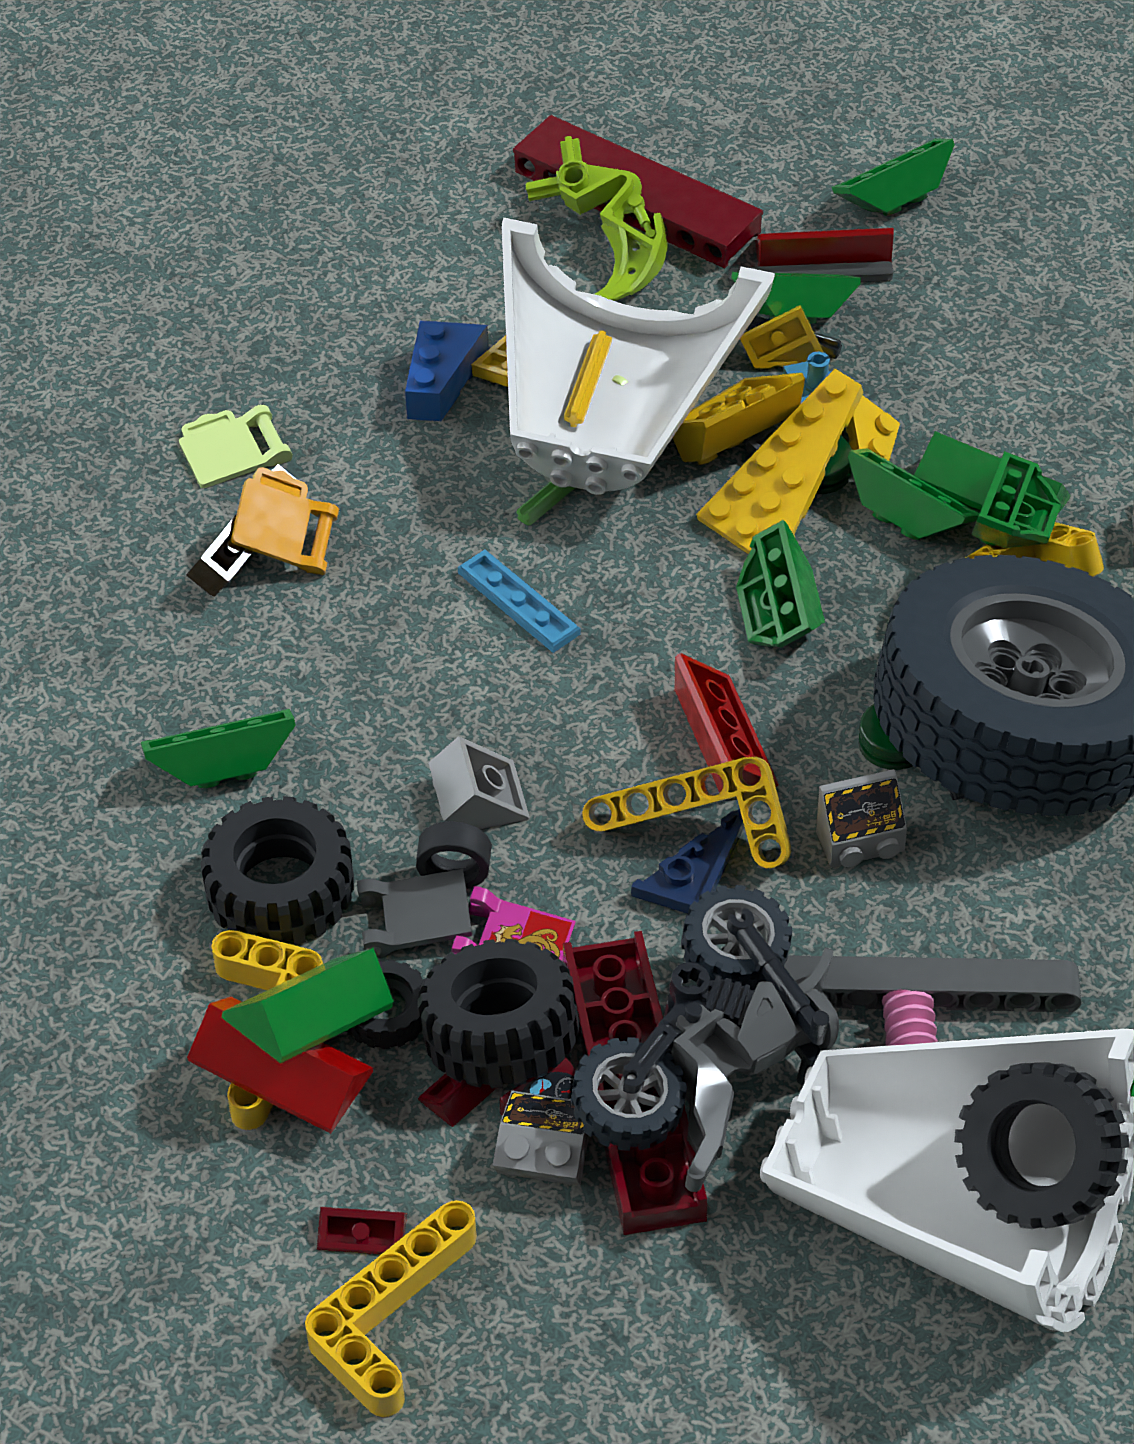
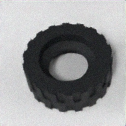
[347,959,425,1049]

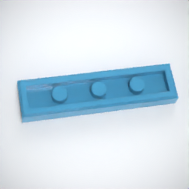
[458,550,581,653]

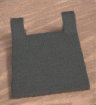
[357,869,472,958]

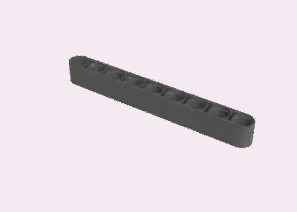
[785,955,1082,1012]

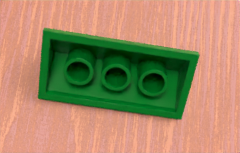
[914,431,1071,513]
[221,948,394,1063]

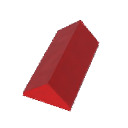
[755,228,894,266]
[674,653,779,793]
[187,996,373,1134]

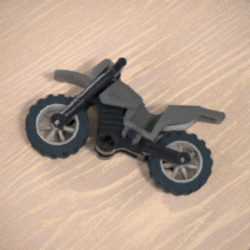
[571,885,839,1192]

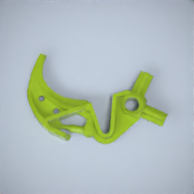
[525,136,667,301]

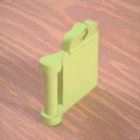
[179,405,293,488]

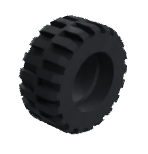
[200,796,354,945]
[418,939,579,1089]
[954,1062,1129,1229]

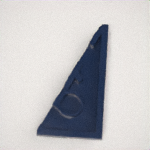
[631,809,745,914]

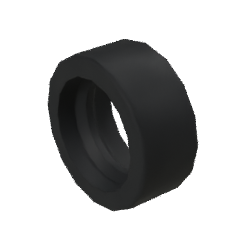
[416,821,492,889]

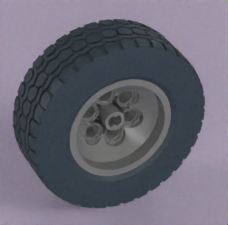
[874,555,1134,816]

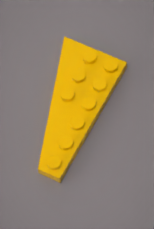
[696,369,863,554]

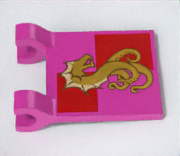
[451,886,576,961]

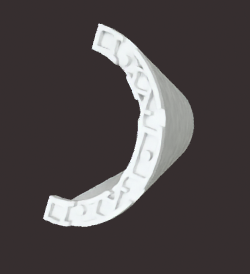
[502,218,775,495]
[760,1029,1134,1332]

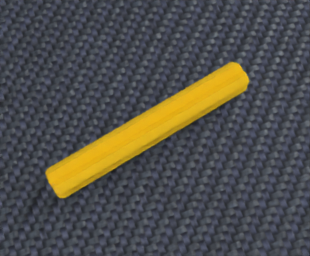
[564,330,612,427]

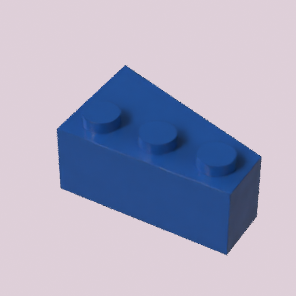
[405,321,489,421]

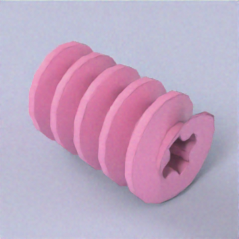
[882,989,938,1046]

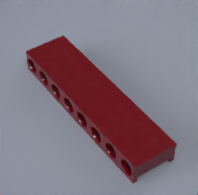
[513,115,763,269]
[563,931,707,1235]

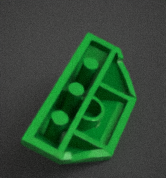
[832,138,955,216]
[731,272,861,323]
[848,448,980,540]
[971,451,1061,548]
[736,520,825,648]
[141,709,296,788]

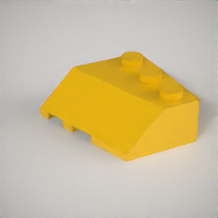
[673,373,805,465]

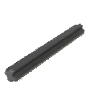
[728,261,893,287]

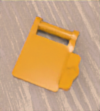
[231,467,339,575]

